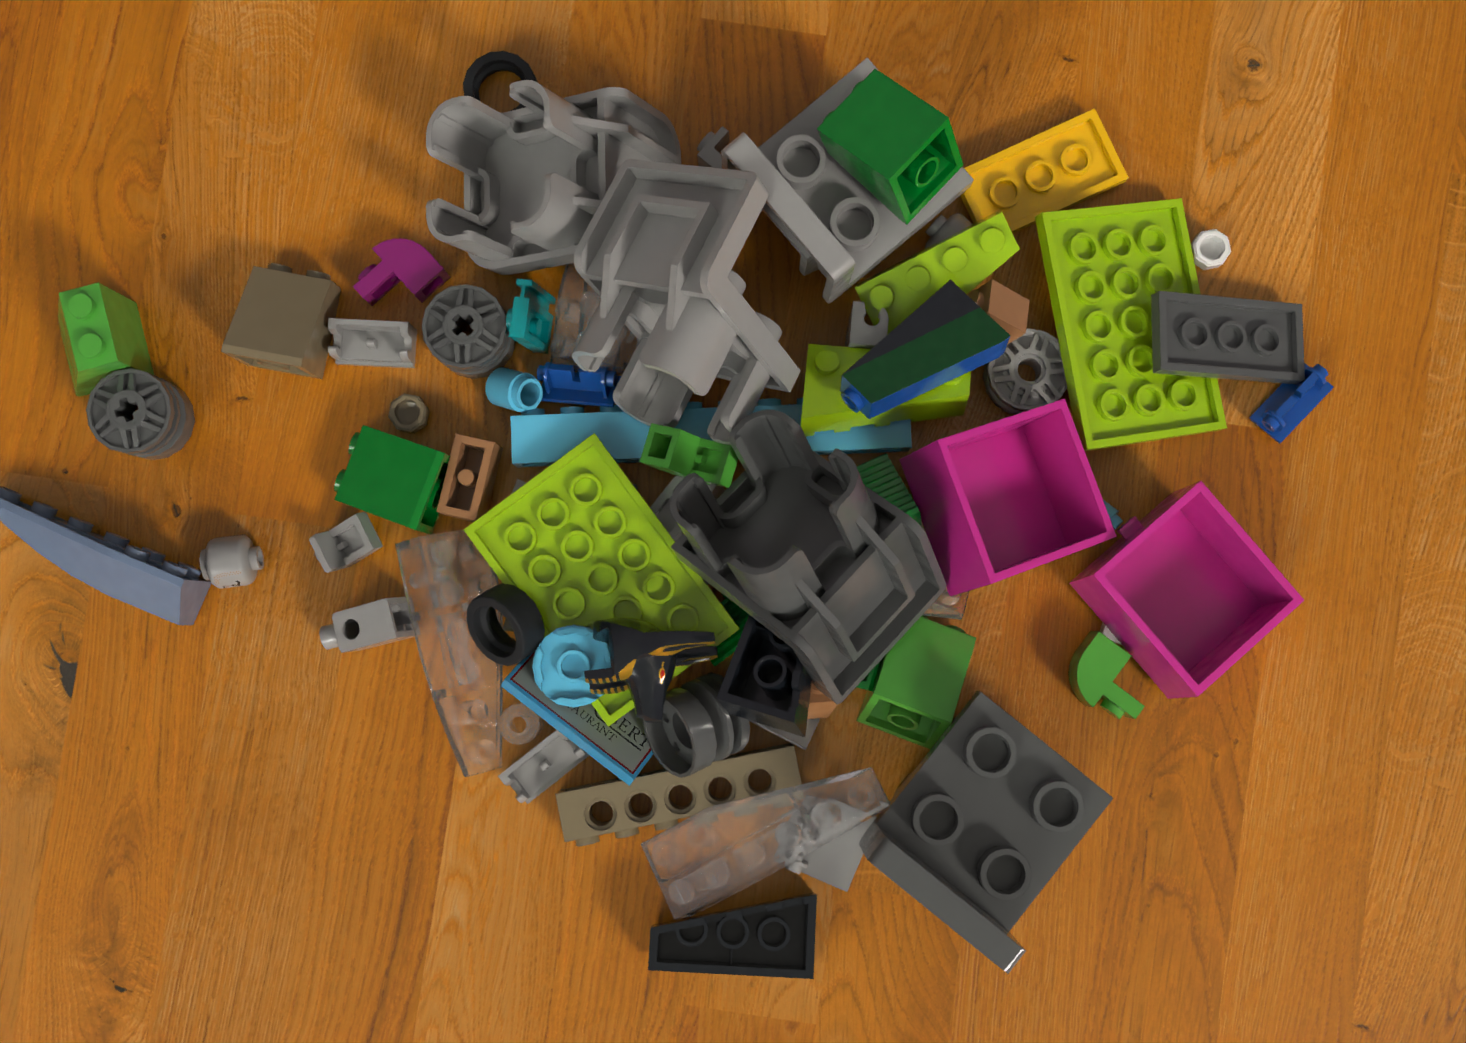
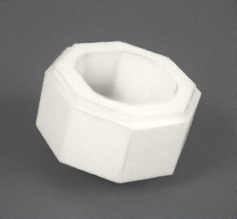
[1191,229,1231,270]

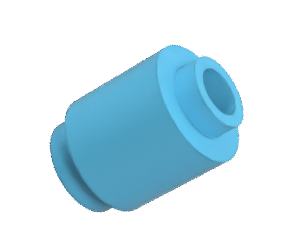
[485,367,543,412]

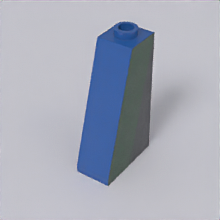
[840,279,1011,419]

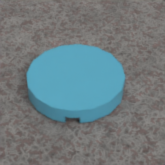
[532,625,611,708]

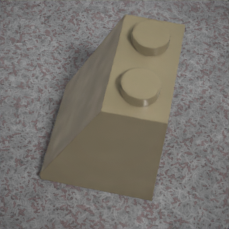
[221,263,341,380]

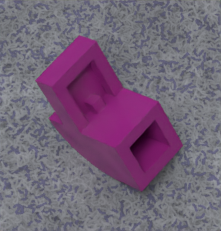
[353,238,451,306]

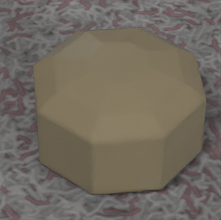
[388,394,430,434]

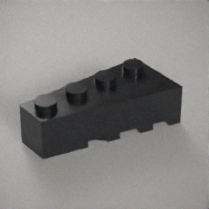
[716,615,812,737]
[648,892,817,979]

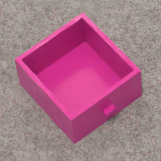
[899,399,1117,596]
[1069,481,1304,699]

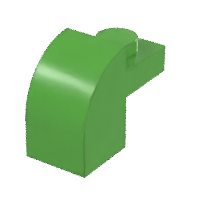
[640,423,739,488]
[1068,631,1145,720]

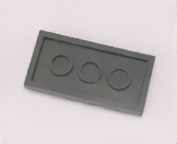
[1151,291,1305,384]

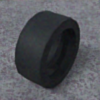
[463,51,537,111]
[466,583,545,666]

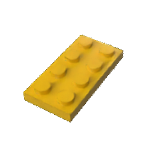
[960,108,1129,233]

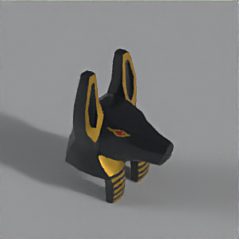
[584,618,718,723]

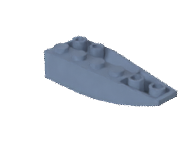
[0,486,211,625]

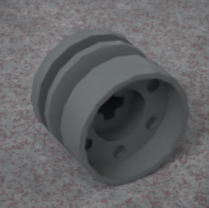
[422,284,516,379]
[86,368,195,460]
[643,672,750,778]

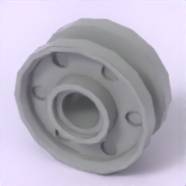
[983,328,1067,415]

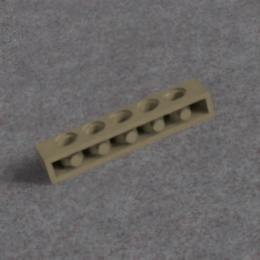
[555,743,804,846]

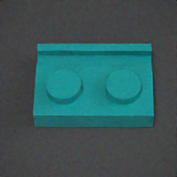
[506,279,556,354]

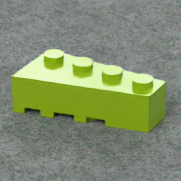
[855,210,1020,335]
[801,344,971,437]

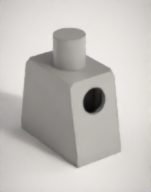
[319,596,425,653]

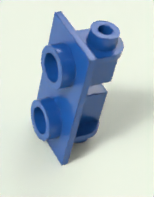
[537,362,621,407]
[1249,363,1334,444]

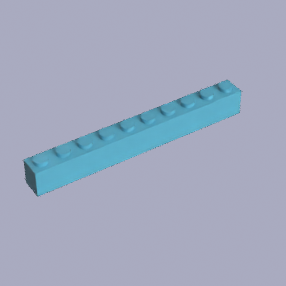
[510,397,912,468]

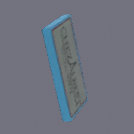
[501,652,653,786]

